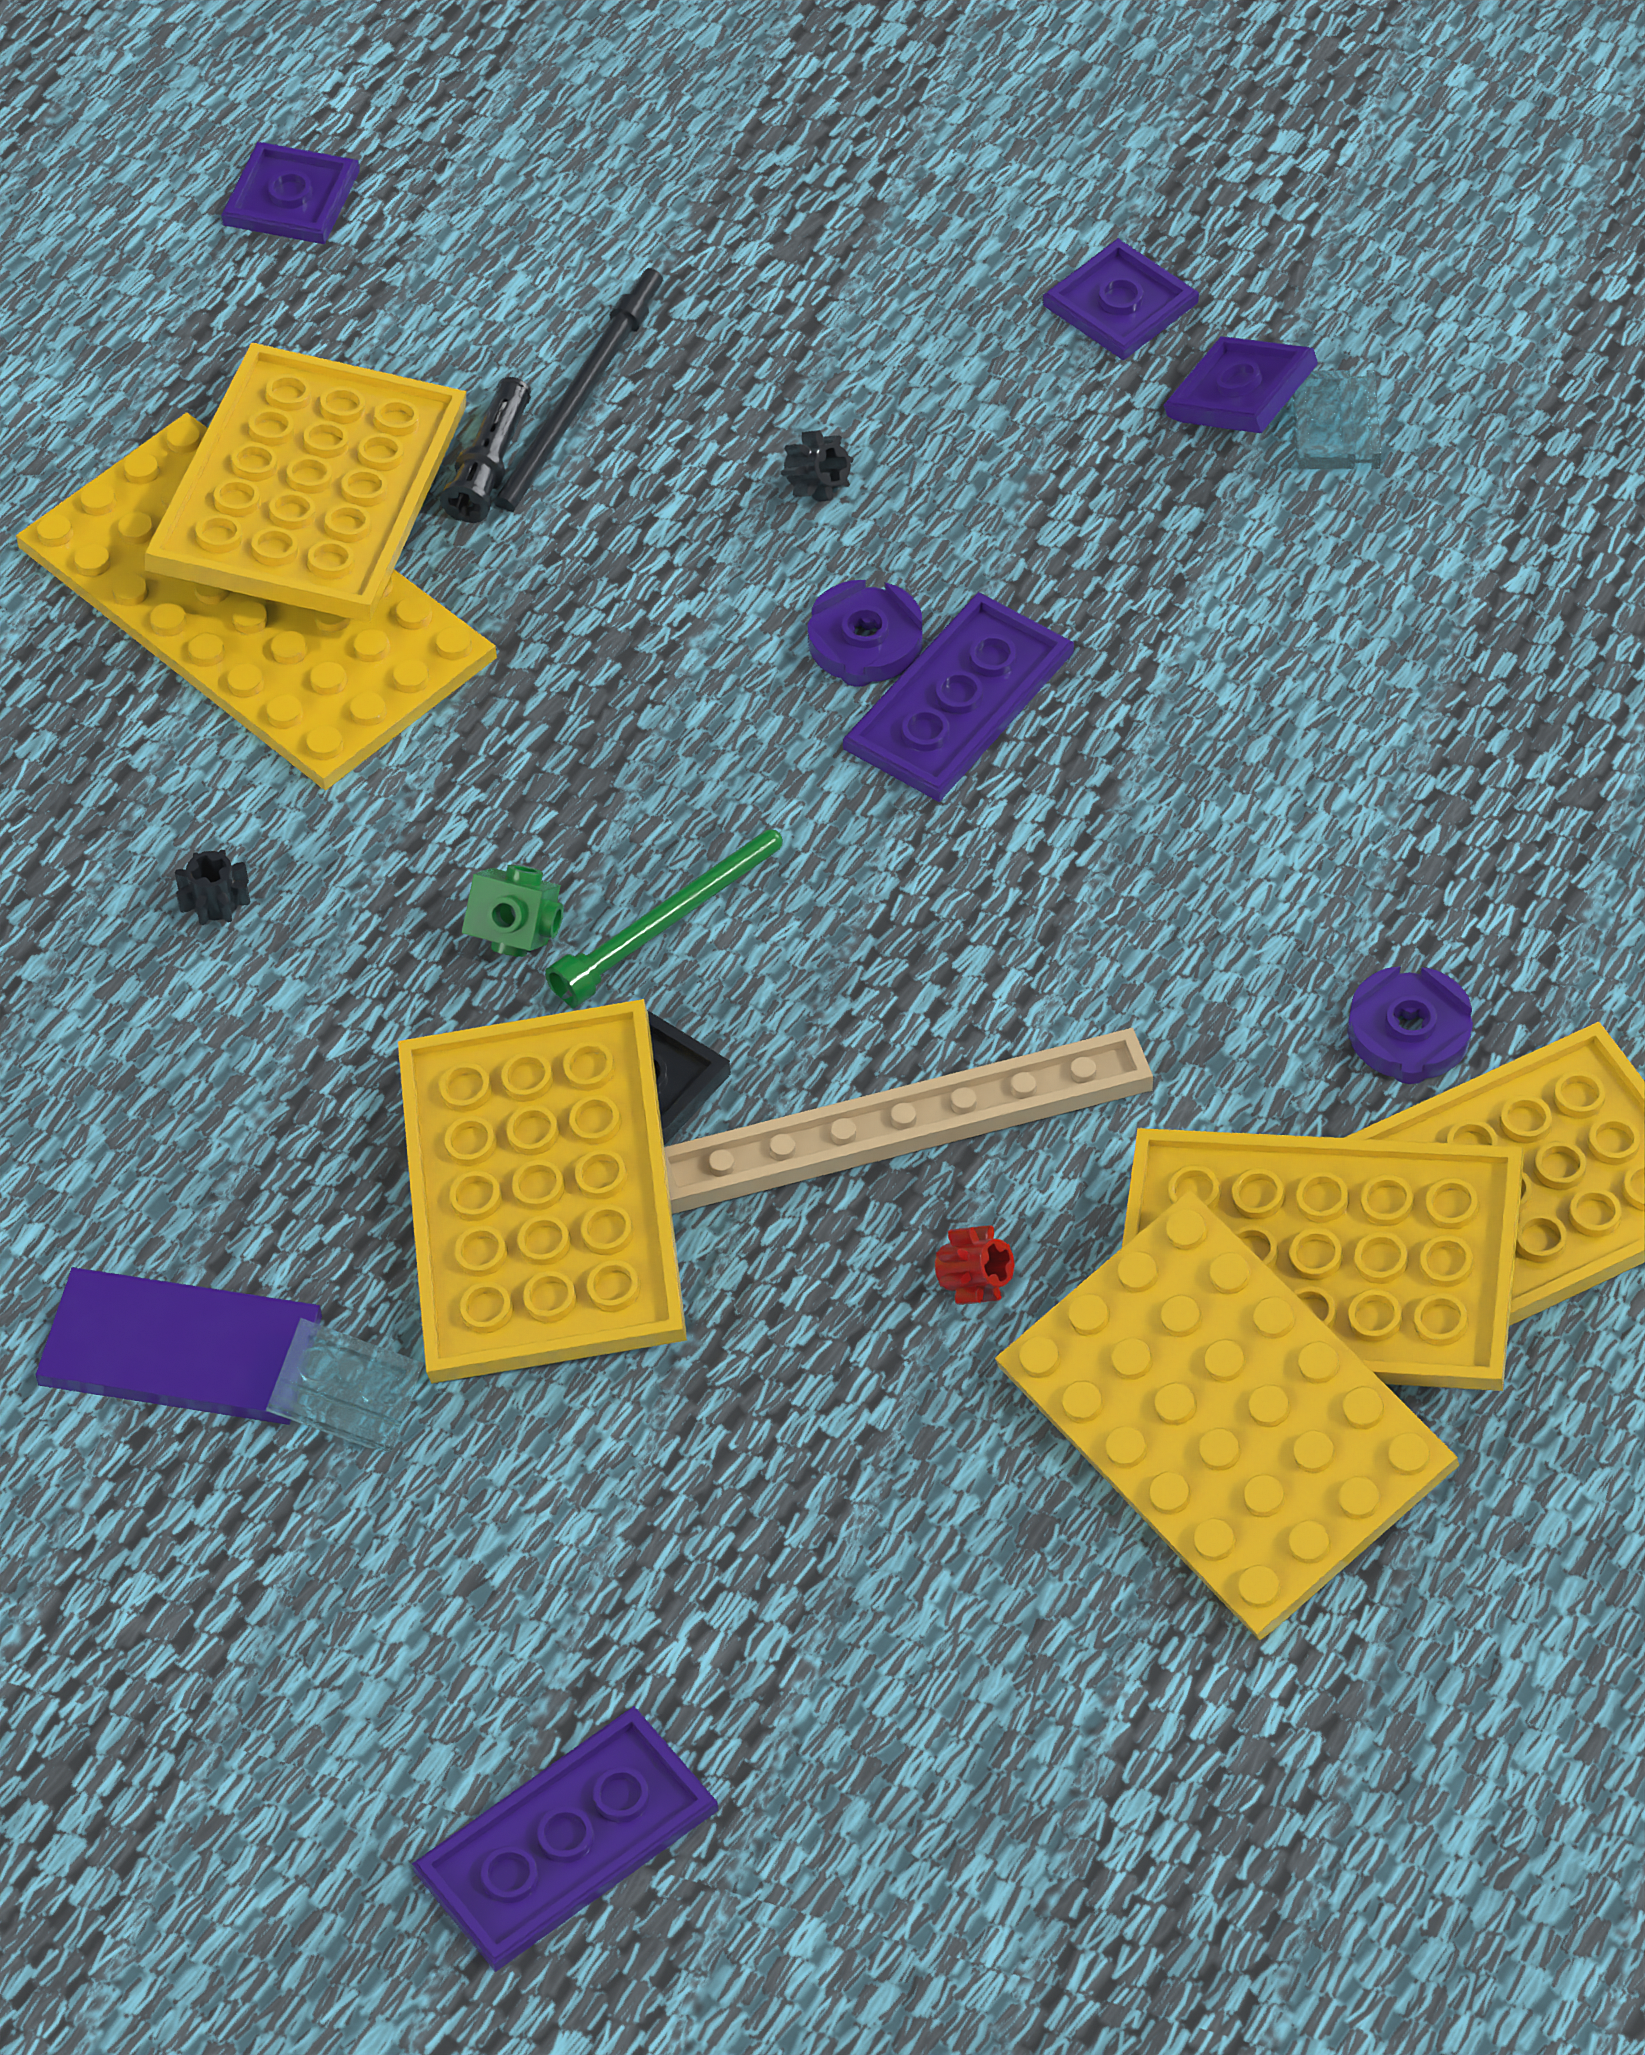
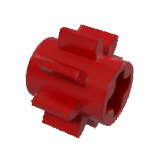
[935,1225,1015,1305]

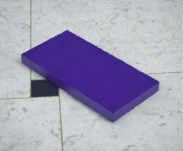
[843,592,1074,802]
[35,1267,322,1425]
[412,1706,719,1972]

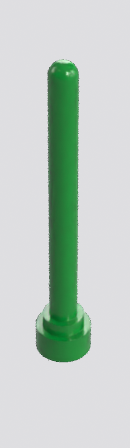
[545,829,783,1009]

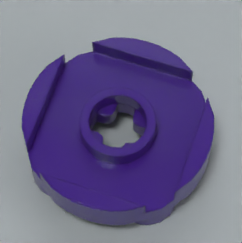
[808,580,923,687]
[1347,966,1473,1084]

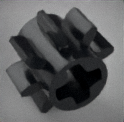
[781,430,854,502]
[175,849,250,926]

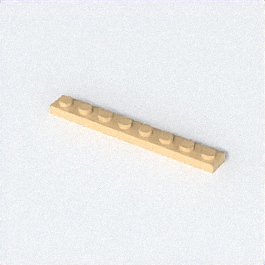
[664,1028,1153,1214]

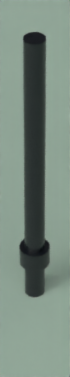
[494,268,663,512]

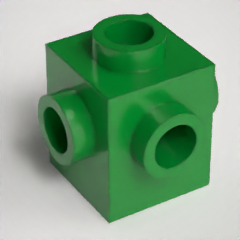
[462,865,564,957]

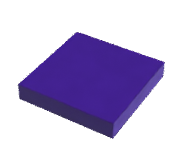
[221,141,360,245]
[1043,238,1199,361]
[1163,336,1318,434]

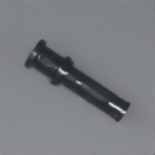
[440,377,532,524]

